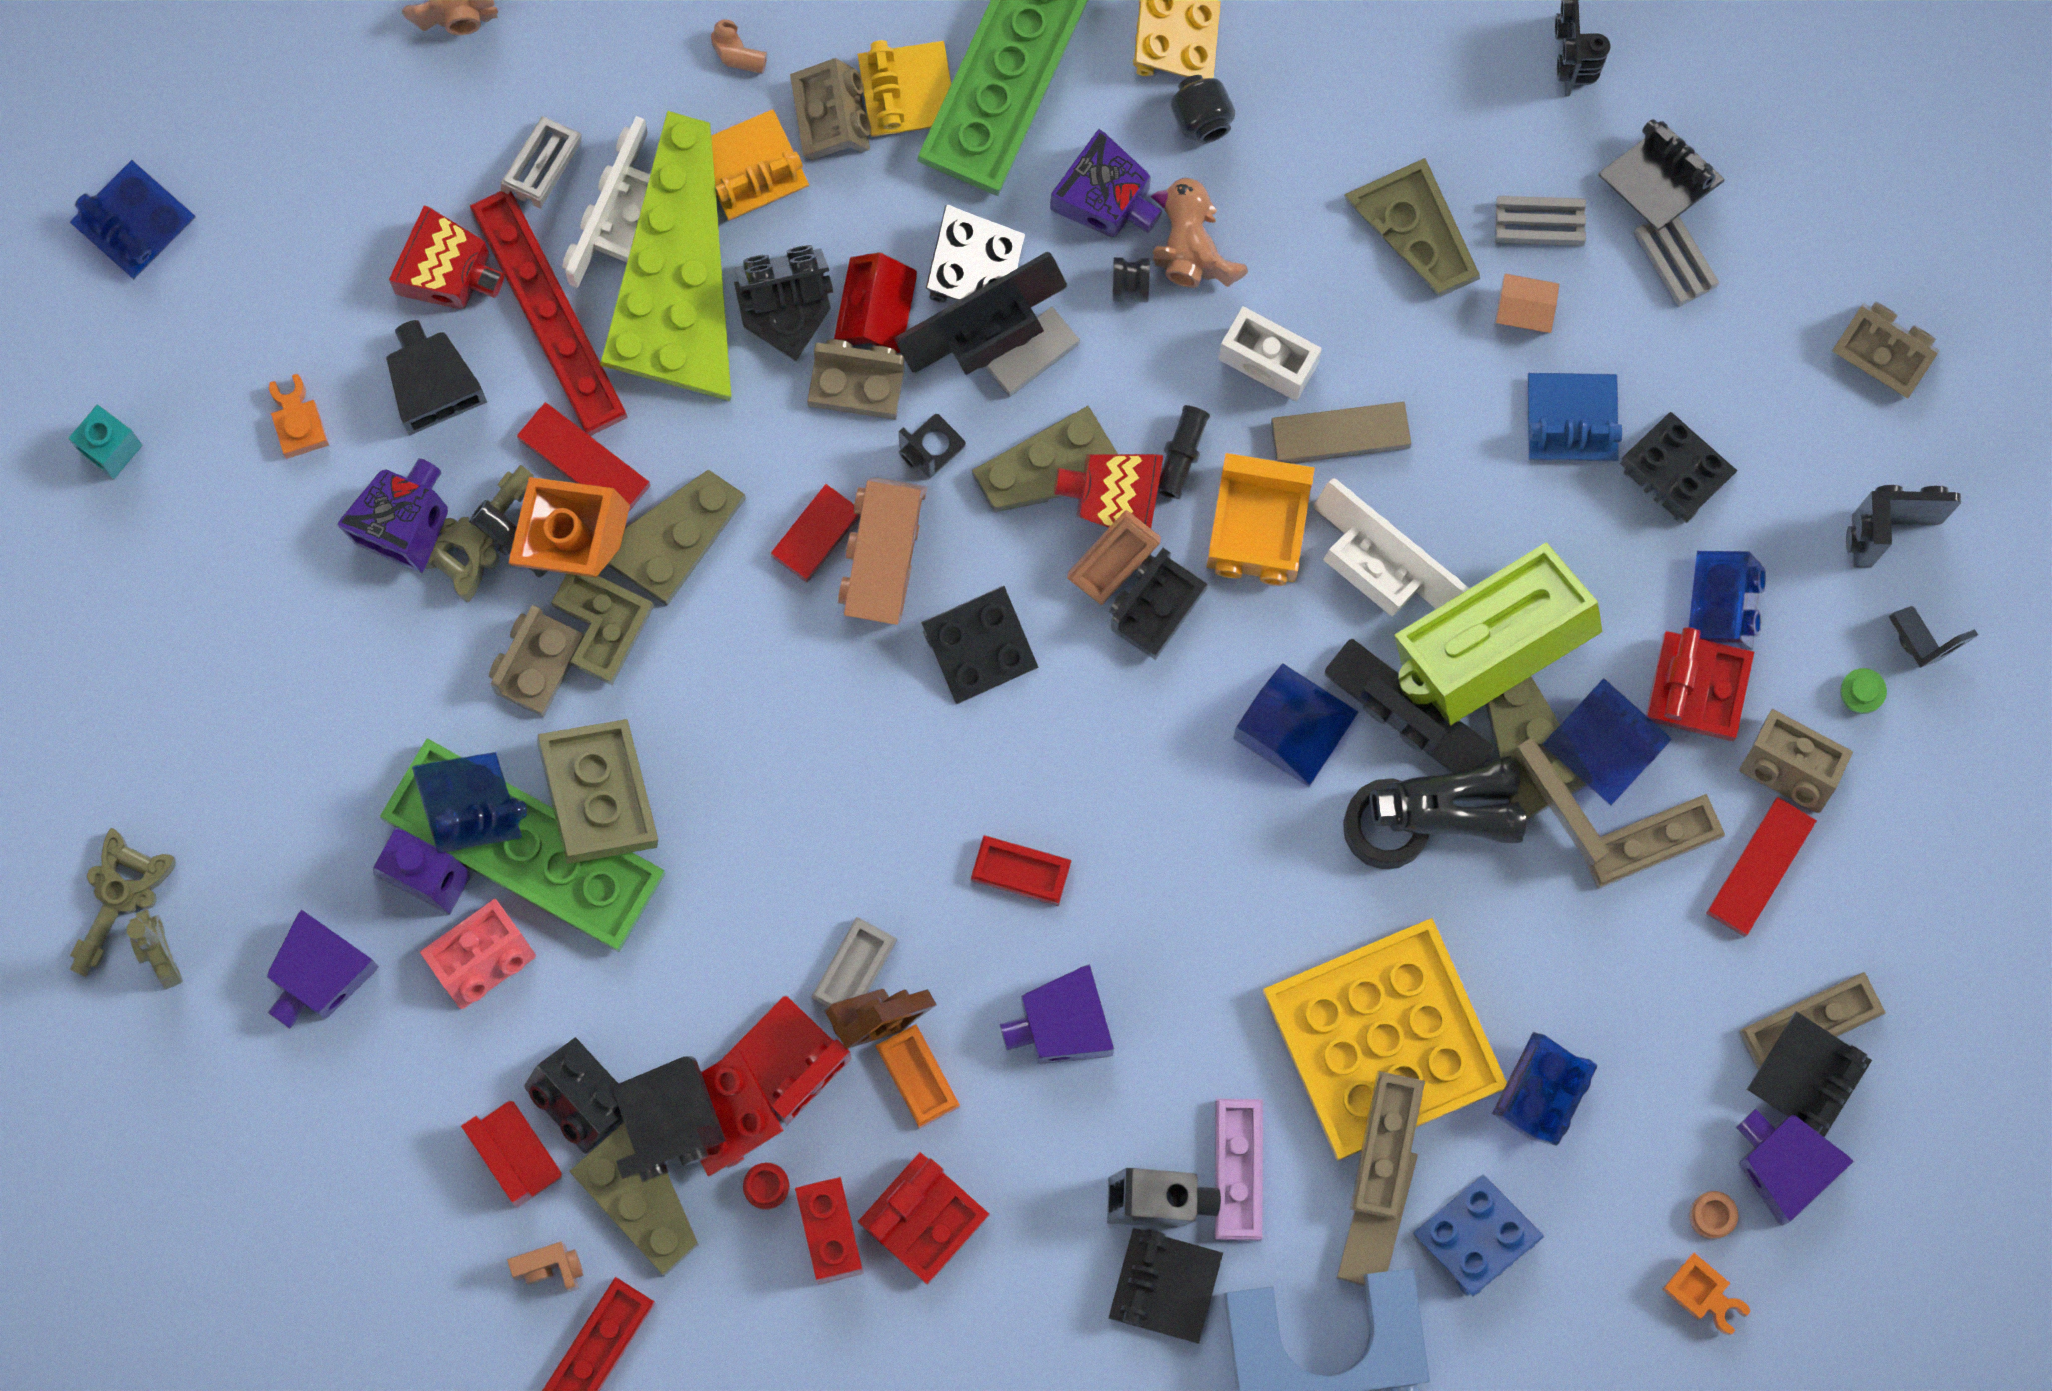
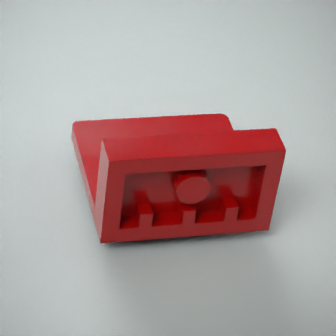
[723,996,852,1125]

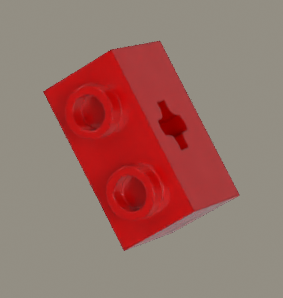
[795,1177,864,1285]

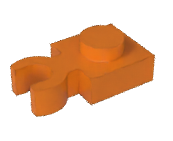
[269,374,329,459]
[1662,1252,1751,1335]

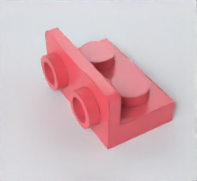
[420,898,536,1009]

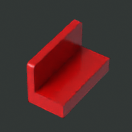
[834,252,917,353]
[461,1101,562,1208]

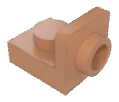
[507,1241,584,1292]

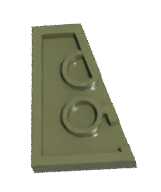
[1344,158,1480,297]
[972,405,1118,512]
[607,469,746,606]
[1486,676,1594,820]
[569,1122,699,1276]

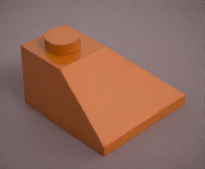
[508,477,630,578]

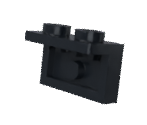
[1109,547,1208,660]
[524,1037,623,1153]

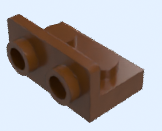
[825,989,937,1049]

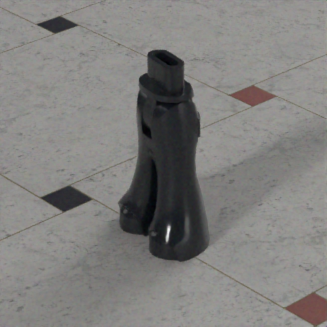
[1370,755,1527,843]

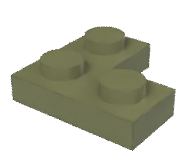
[551,574,654,685]

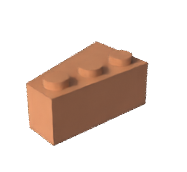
[838,477,928,625]

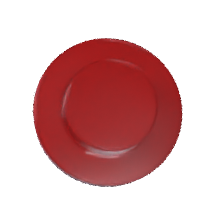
[743,1162,790,1210]

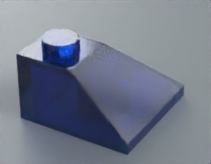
[1233,663,1359,788]

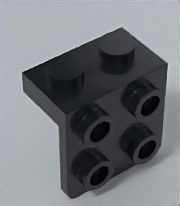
[1846,485,1961,568]
[614,1056,726,1183]

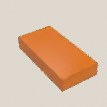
[875,1024,960,1129]

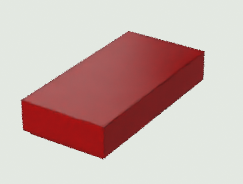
[771,484,861,583]
[971,835,1072,906]

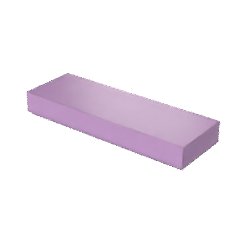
[1215,1098,1263,1241]

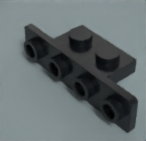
[894,252,1067,375]
[1324,639,1494,773]

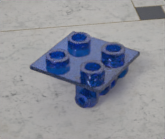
[70,160,196,280]
[1542,678,1672,806]
[412,752,527,854]

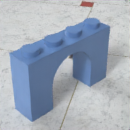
[1224,1268,1430,1391]

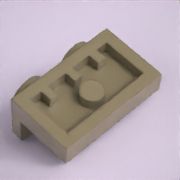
[790,58,871,160]
[1832,301,1939,398]
[807,339,905,420]
[489,605,584,717]
[1739,709,1853,813]

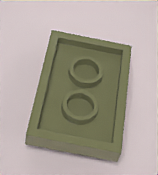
[537,719,658,864]

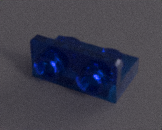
[1689,551,1766,650]
[1492,1032,1597,1146]

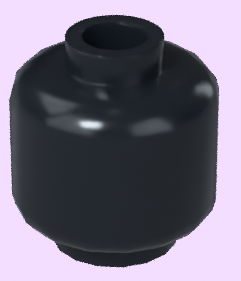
[1171,74,1235,144]

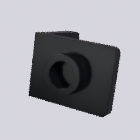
[898,414,966,479]
[1889,606,1978,668]

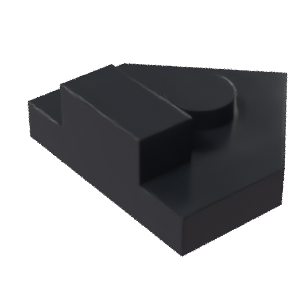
[734,273,831,362]

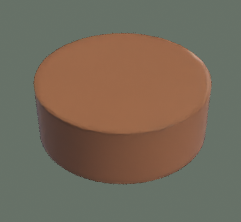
[1689,1191,1738,1240]

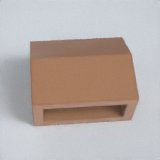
[1494,274,1559,333]

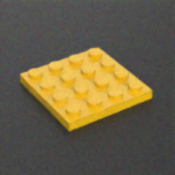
[1262,918,1509,1161]

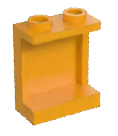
[1206,453,1315,586]

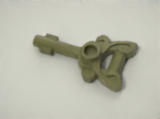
[425,465,534,602]
[70,828,176,977]
[126,909,183,989]

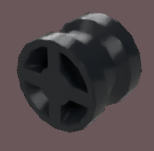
[1112,257,1150,302]

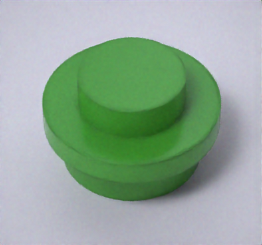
[1840,668,1887,714]

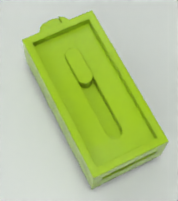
[1394,542,1603,726]

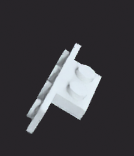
[562,116,650,288]
[1313,478,1470,617]

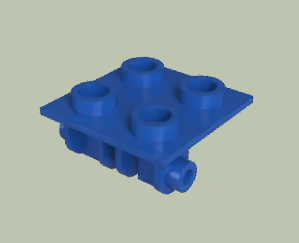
[1528,373,1622,461]
[1413,1174,1544,1297]

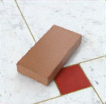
[1067,510,1161,605]

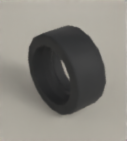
[1343,778,1430,869]

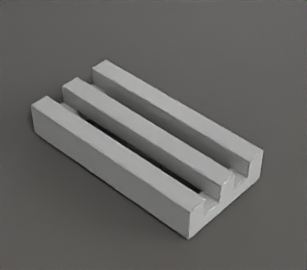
[501,116,581,209]
[1495,196,1586,246]
[1634,216,1719,307]

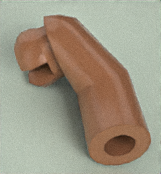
[711,19,767,74]

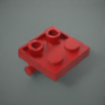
[1644,627,1755,742]
[857,1152,990,1286]

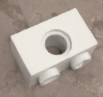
[1218,306,1322,402]

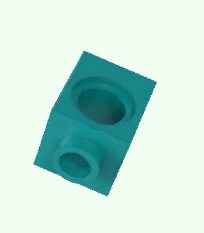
[68,404,143,479]

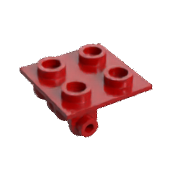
[700,1049,784,1177]

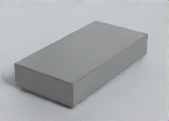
[985,307,1080,397]
[811,917,897,1007]

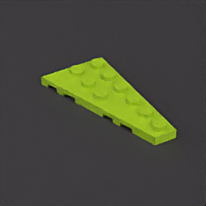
[600,111,732,401]

